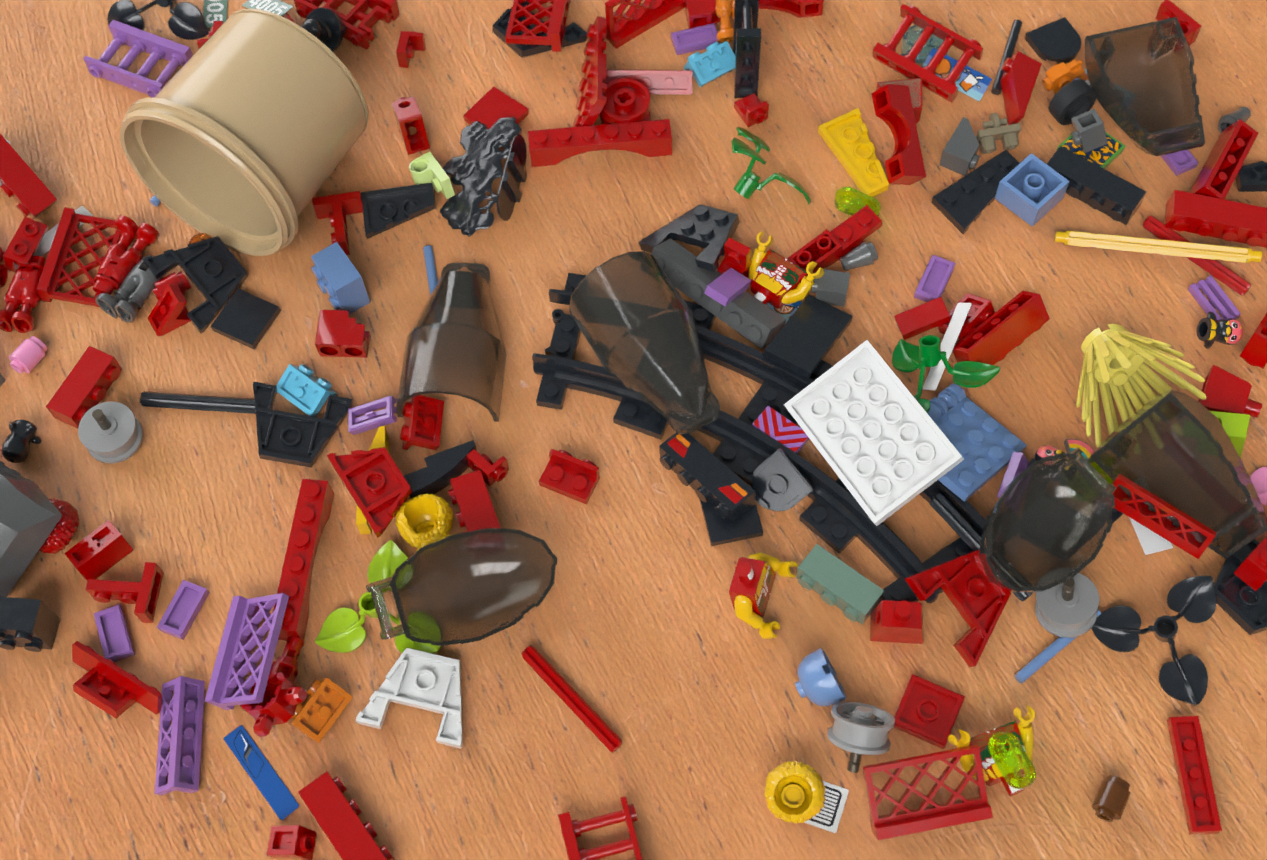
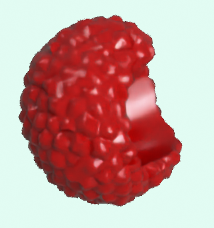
[39,498,79,554]

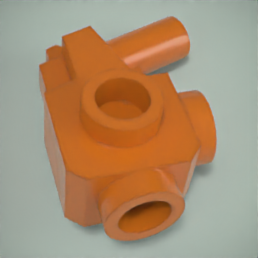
[1042,59,1088,93]

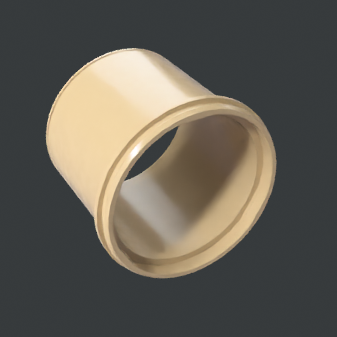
[120,8,368,256]

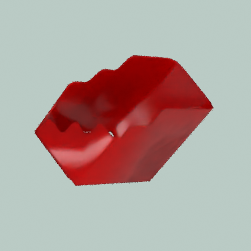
[315,310,371,358]

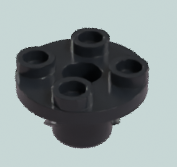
[302,7,346,53]

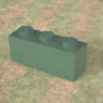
[796,544,884,625]

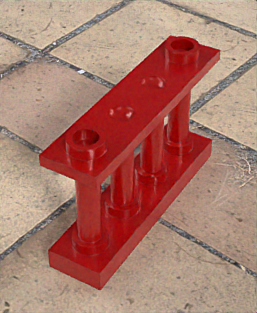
[873,4,983,103]
[558,796,642,860]

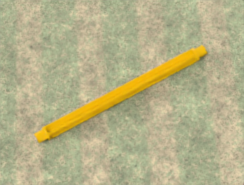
[1054,230,1262,263]

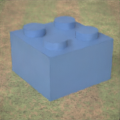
[995,153,1070,227]
[311,242,370,315]

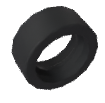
[1048,79,1097,125]

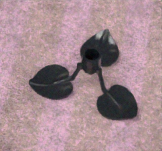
[107,0,210,40]
[1091,576,1216,705]

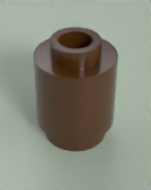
[1092,775,1130,822]

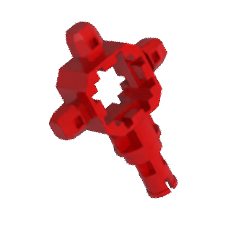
[240,636,307,737]

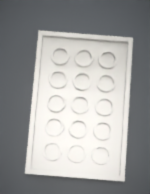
[784,340,964,526]

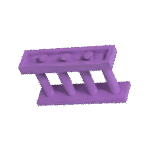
[83,20,193,98]

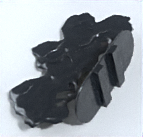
[439,117,527,237]

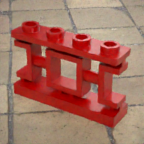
[294,0,400,50]

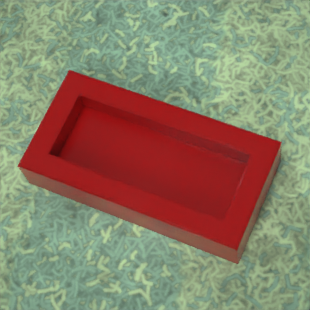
[894,297,951,340]

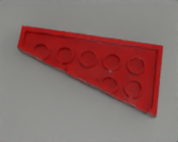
[573,16,607,127]

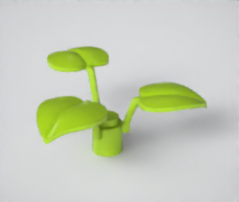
[315,540,441,654]

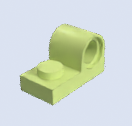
[409,152,455,199]

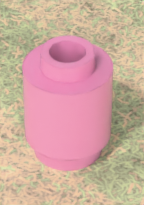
[9,336,47,373]

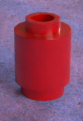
[152,271,191,300]

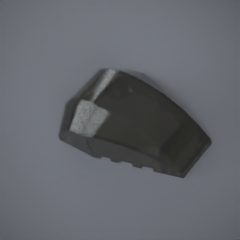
[1085,17,1205,156]
[1090,390,1267,559]

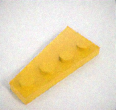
[818,108,889,200]

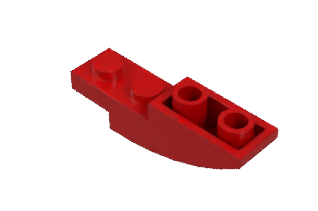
[788,205,883,274]

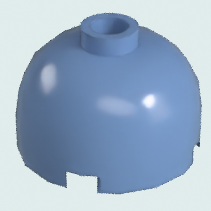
[795,648,847,706]

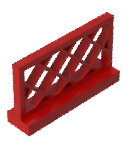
[505,0,571,52]
[605,0,685,49]
[37,207,121,307]
[863,745,993,840]

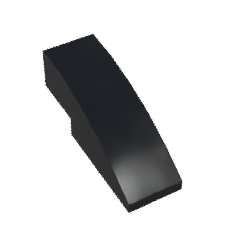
[403,440,477,498]

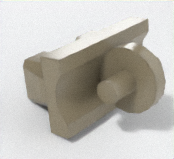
[976,113,1022,154]

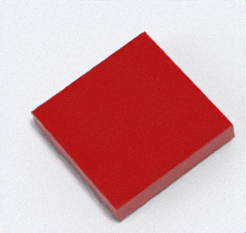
[463,86,529,129]
[894,674,965,749]

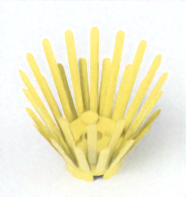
[1077,324,1206,456]

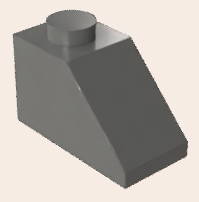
[940,117,980,176]

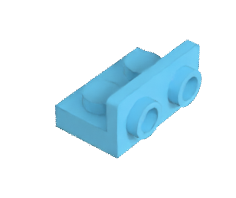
[684,41,736,87]
[276,364,338,417]

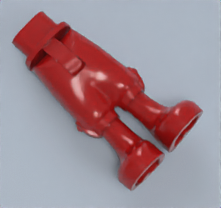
[92,215,159,295]
[0,256,46,333]

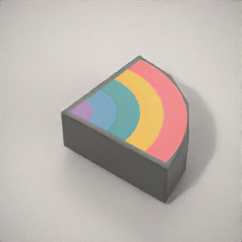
[1064,439,1098,465]

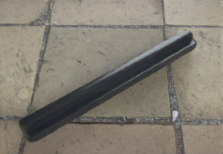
[140,391,256,414]
[929,493,1033,602]

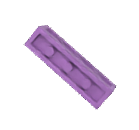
[155,676,205,795]

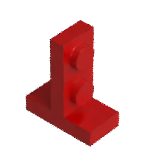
[312,191,363,255]
[86,562,164,623]

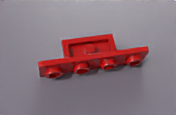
[72,641,162,719]

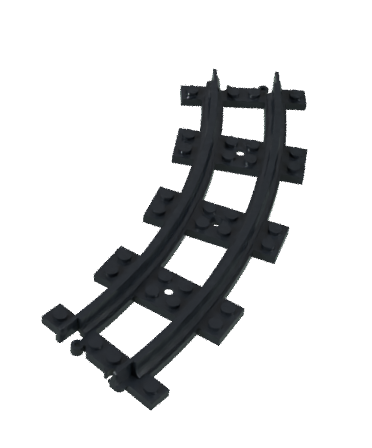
[532,273,1020,603]

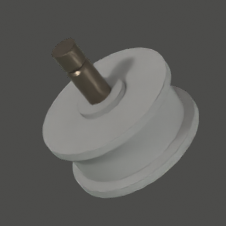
[78,402,143,464]
[1035,571,1099,638]
[827,702,895,773]

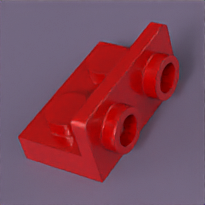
[3,217,48,273]
[938,293,995,341]
[400,394,444,450]
[539,449,600,505]

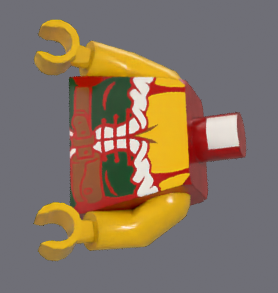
[748,231,824,308]
[729,552,798,639]
[948,705,1035,796]

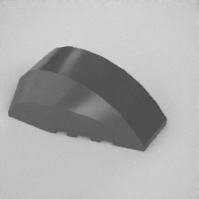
[0,461,62,597]

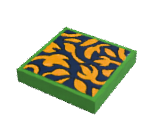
[1057,132,1125,169]

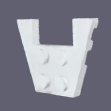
[355,648,463,749]

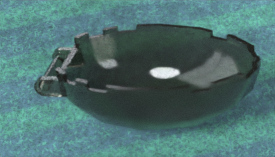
[978,447,1116,592]
[366,528,557,646]

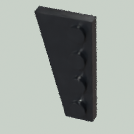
[931,150,1020,234]

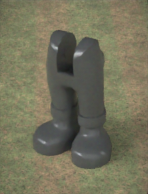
[95,258,163,323]

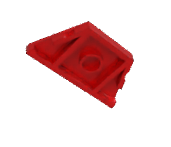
[327,447,412,538]

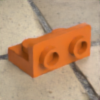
[288,677,353,743]

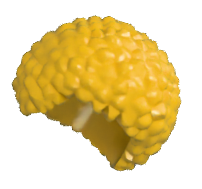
[395,494,453,551]
[764,761,825,823]

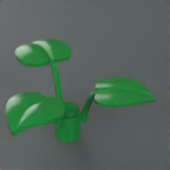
[731,127,811,204]
[892,335,1000,413]

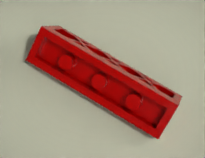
[1102,474,1217,559]

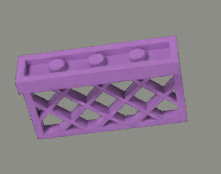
[205,593,289,710]

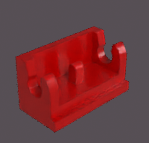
[64,520,133,580]

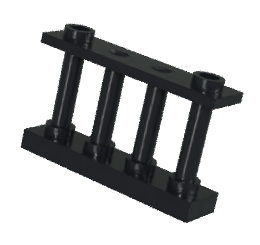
[733,0,761,98]

